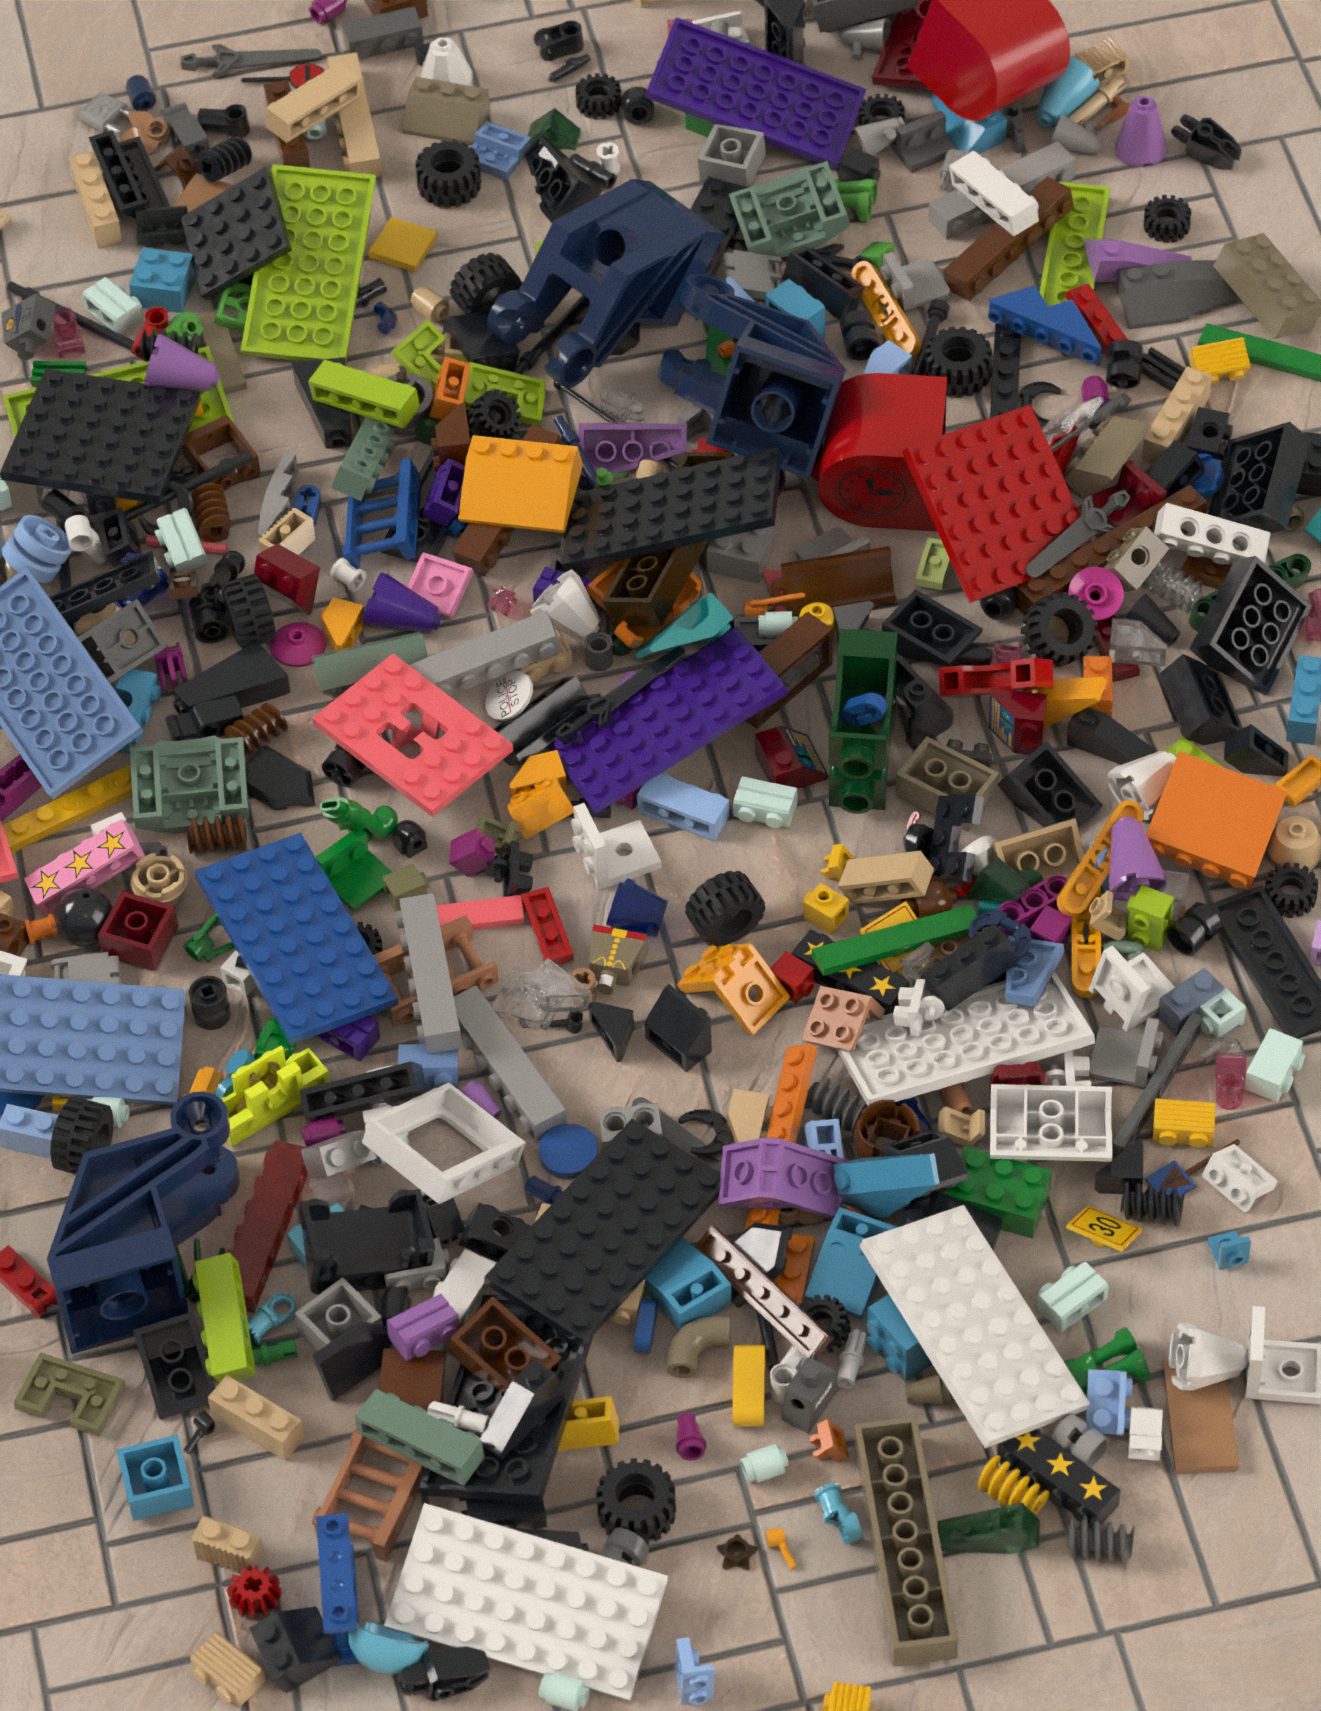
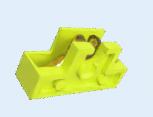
[221,1046,330,1147]

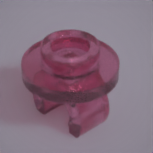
[488,586,518,617]

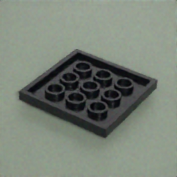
[181,167,292,301]

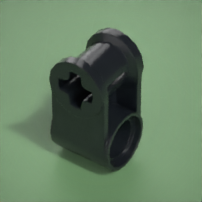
[533,20,584,61]

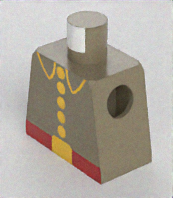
[589,924,648,994]

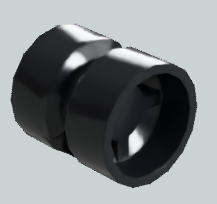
[840,310,879,361]
[188,591,230,644]
[1166,902,1222,956]
[189,976,231,1030]

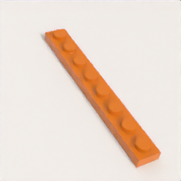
[745,1043,817,1230]

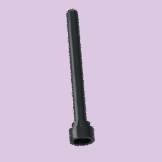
[911,299,950,375]

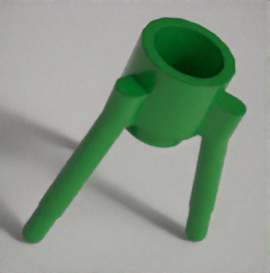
[183,913,234,962]

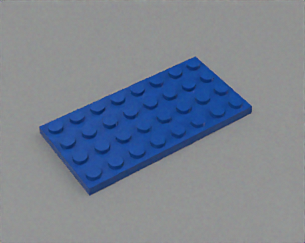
[195,833,398,1045]

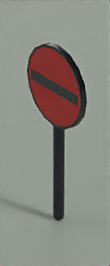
[241,63,324,89]

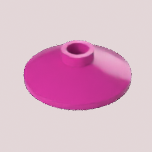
[1068,567,1124,621]
[270,622,326,667]

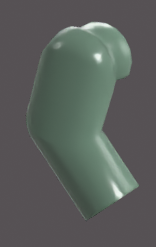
[1101,939,1144,961]

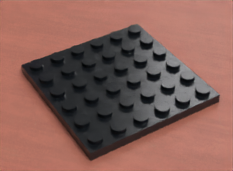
[0,369,201,504]

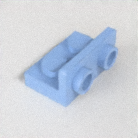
[1086,1369,1132,1436]
[675,1637,715,1705]

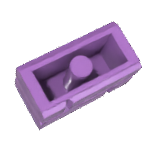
[387,1294,460,1361]

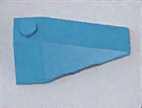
[833,1153,940,1219]

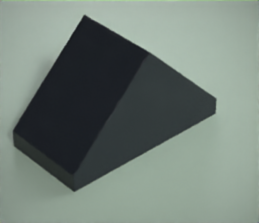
[588,1001,634,1063]
[1095,1139,1143,1194]

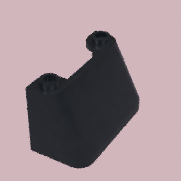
[860,628,953,750]
[299,1189,435,1295]

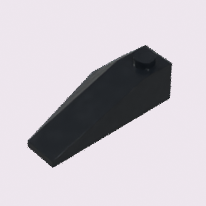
[525,133,602,223]

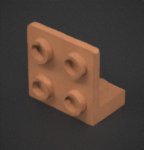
[802,986,885,1052]

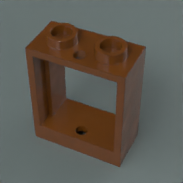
[182,415,260,491]

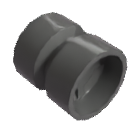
[599,1528,649,1567]

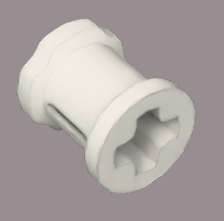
[596,142,620,175]
[330,558,367,592]

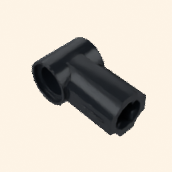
[198,104,250,138]
[40,488,94,529]

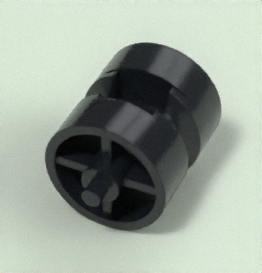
[1106,339,1143,389]
[322,744,366,787]

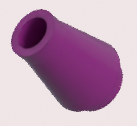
[676,1413,707,1461]

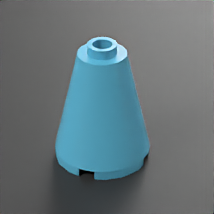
[1036,57,1099,128]

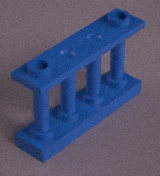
[342,458,420,570]
[316,1513,361,1667]

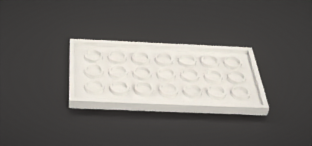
[837,971,1095,1105]
[859,1205,1090,1448]
[384,1503,668,1701]

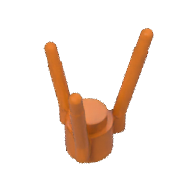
[745,592,805,617]

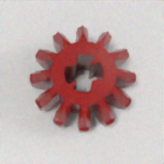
[227,1564,282,1620]

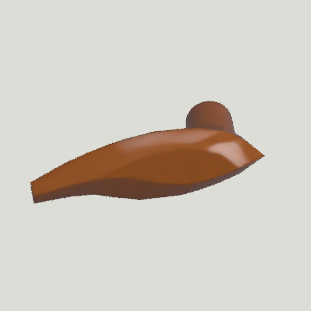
[1094,96,1131,131]

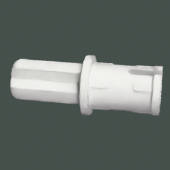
[837,1329,867,1389]
[427,1401,491,1435]

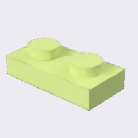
[915,538,951,590]

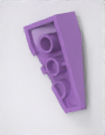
[1084,239,1192,282]
[579,422,687,477]

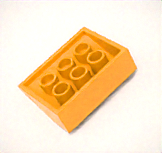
[458,435,583,533]

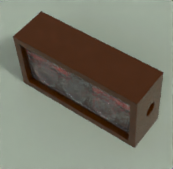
[745,611,833,729]

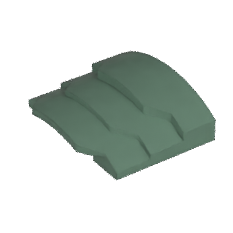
[729,161,850,257]
[130,735,249,833]

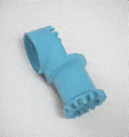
[248,1292,297,1345]
[814,1482,863,1544]

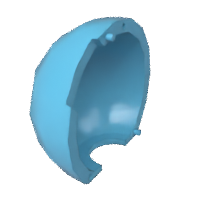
[349,1621,430,1675]

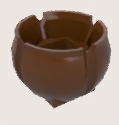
[854,1100,922,1158]

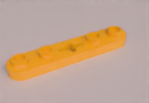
[851,261,921,359]
[1057,800,1144,917]
[1071,886,1101,998]

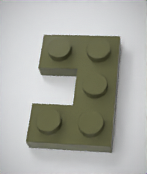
[13,1352,125,1436]

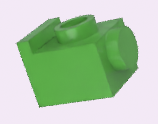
[165,310,204,340]

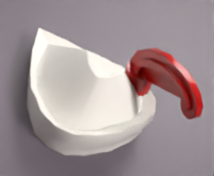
[954,835,997,897]

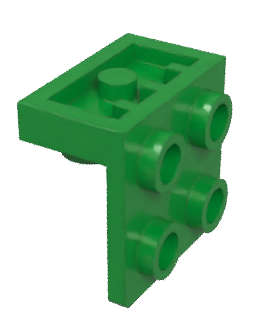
[314,829,392,911]

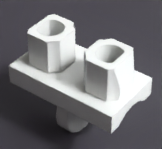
[893,979,944,1036]
[1045,1050,1091,1086]

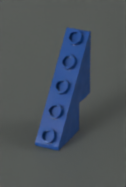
[988,285,1101,366]

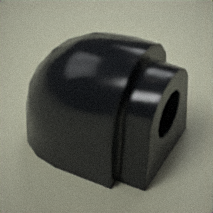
[392,820,428,858]

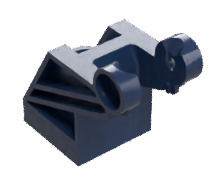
[487,179,724,388]
[657,274,846,479]
[47,1091,240,1354]

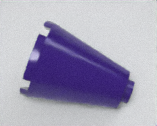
[363,572,443,633]

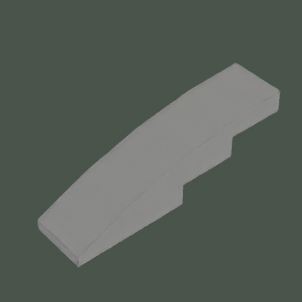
[259,451,298,538]

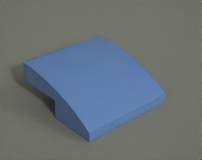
[471,121,532,180]

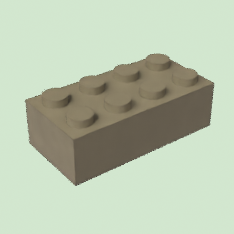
[1213,233,1321,340]

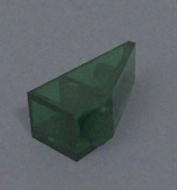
[937,1503,1040,1554]

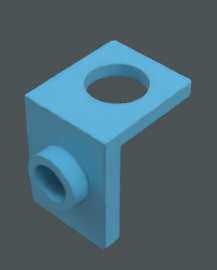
[1208,1231,1251,1270]

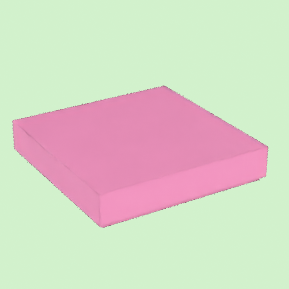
[407,552,474,620]

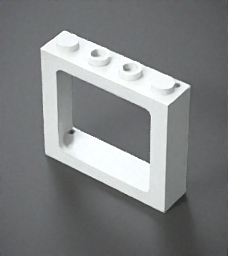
[362,1083,526,1204]

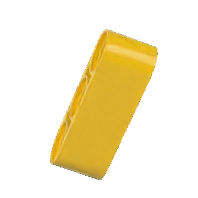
[733,1345,765,1427]

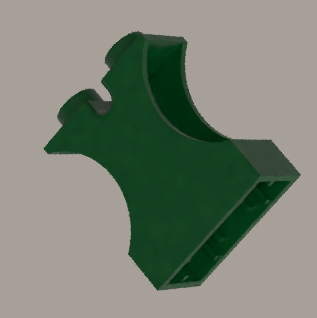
[828,629,897,814]

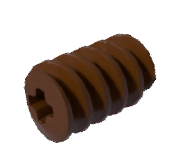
[192,483,232,543]
[224,703,288,754]
[187,814,247,854]

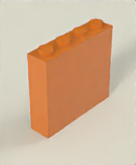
[1146,751,1288,890]

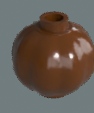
[901,875,957,919]

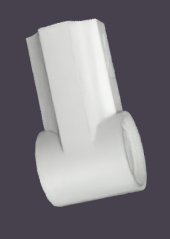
[65,515,107,565]
[770,1345,807,1404]

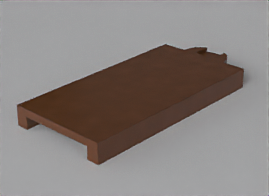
[770,546,896,617]

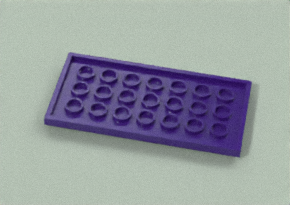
[645,17,867,170]
[547,627,788,814]

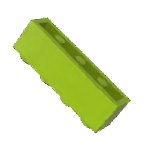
[308,359,420,428]
[192,1253,256,1383]

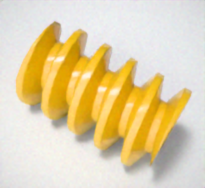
[978,1455,1050,1522]

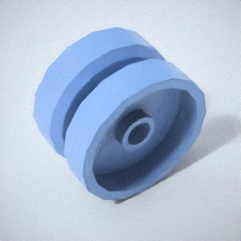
[1,515,72,583]

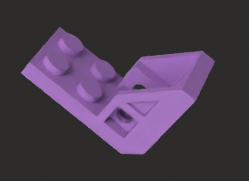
[718,1138,848,1220]

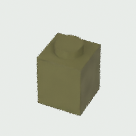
[382,864,430,911]

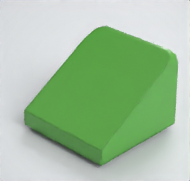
[858,242,894,270]

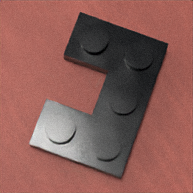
[929,795,985,883]

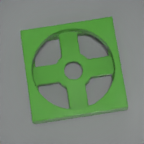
[214,282,252,332]

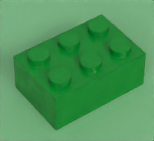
[946,1146,1052,1239]

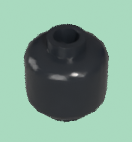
[621,86,655,125]
[980,586,1019,620]

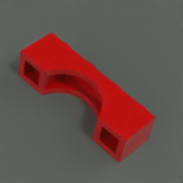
[939,658,1054,698]

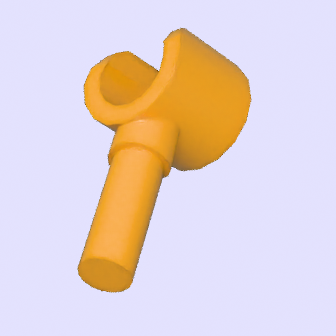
[766,1528,797,1570]

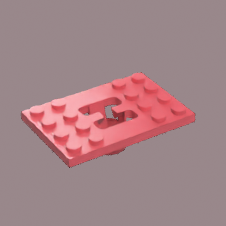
[312,654,513,817]

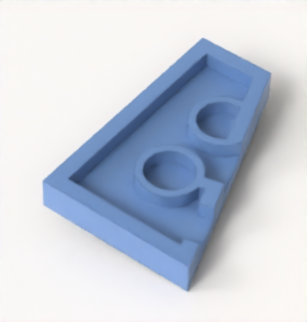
[1005,936,1064,1007]

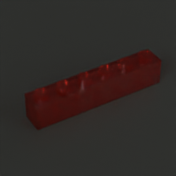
[227,1140,308,1313]

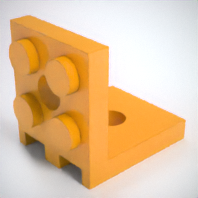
[677,943,790,1036]

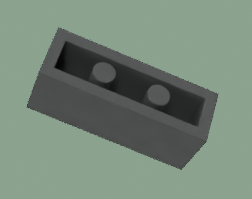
[342,6,424,59]

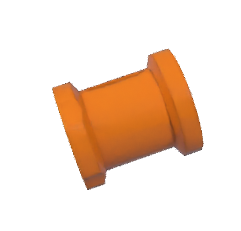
[24,913,59,945]

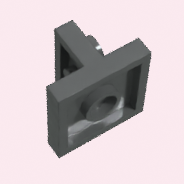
[889,110,956,173]

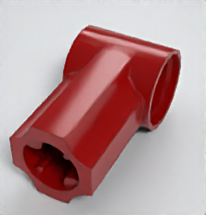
[131,307,170,360]

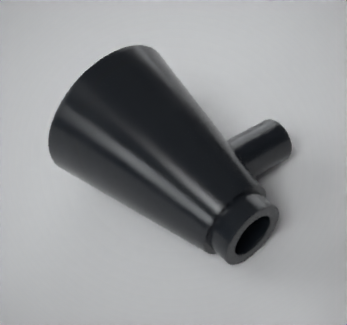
[1124,593,1181,651]

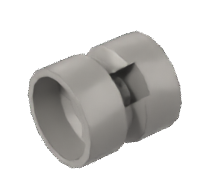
[1051,1413,1109,1468]

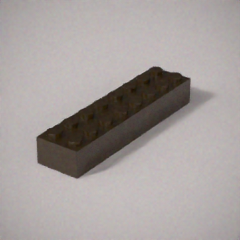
[602,452,734,627]

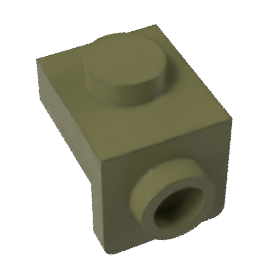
[476,814,519,855]

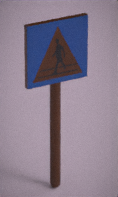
[1145,1139,1240,1197]

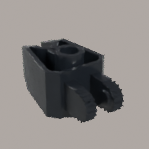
[1171,114,1242,170]
[398,1646,490,1701]

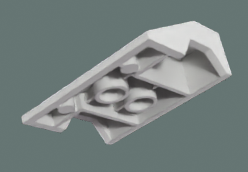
[990,1084,1112,1162]

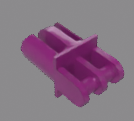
[153,642,188,691]

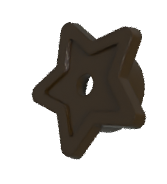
[716,1534,758,1571]

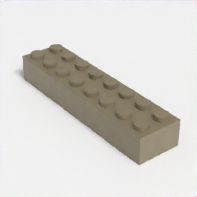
[854,1416,958,1667]

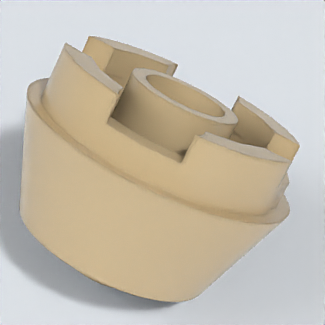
[1267,816,1321,871]
[130,853,188,906]

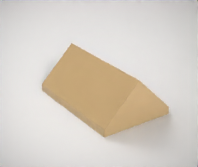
[992,818,1084,891]

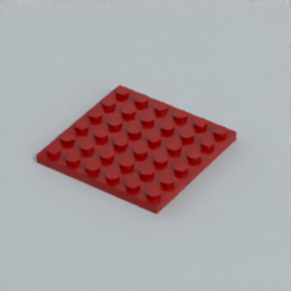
[902,404,1092,604]

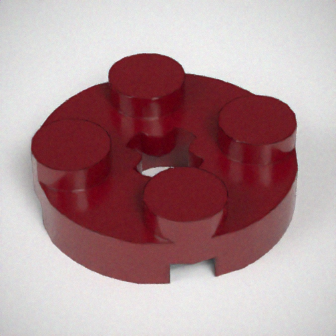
[989,1061,1050,1096]

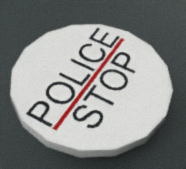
[485,671,533,721]

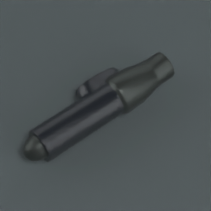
[548,53,591,82]

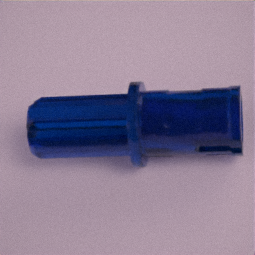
[525,1176,563,1205]

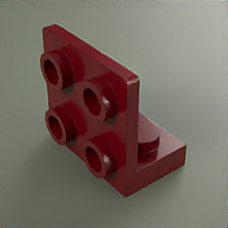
[1086,460,1167,527]

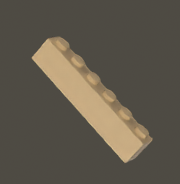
[324,53,382,178]

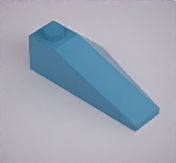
[929,90,1007,154]

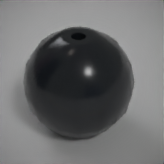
[54,887,113,947]

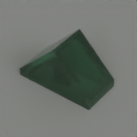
[527,108,581,150]
[967,856,1030,901]

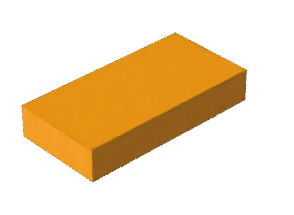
[1273,754,1321,808]

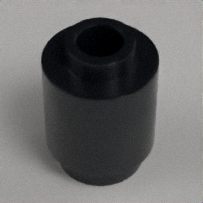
[952,642,993,666]
[379,1287,411,1326]

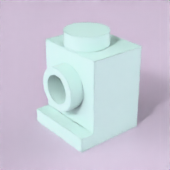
[1199,988,1246,1038]

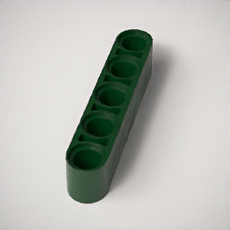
[1189,553,1311,632]

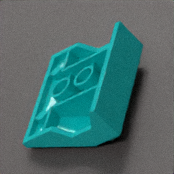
[633,592,734,660]

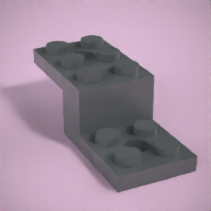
[77,599,167,683]

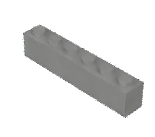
[929,141,1076,240]
[409,610,563,712]
[395,893,462,1054]
[454,986,567,1142]

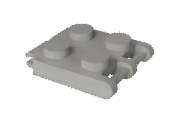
[722,250,784,300]
[51,952,122,984]

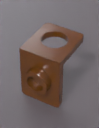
[154,145,199,186]

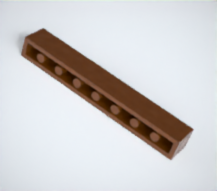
[1016,485,1207,616]

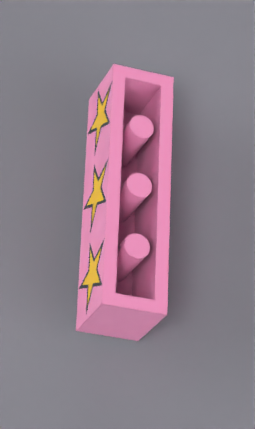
[24,819,145,916]

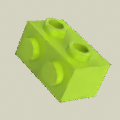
[1126,885,1174,953]

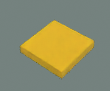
[368,217,438,272]

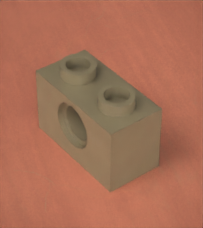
[1104,526,1170,592]

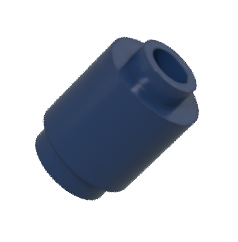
[126,75,157,111]

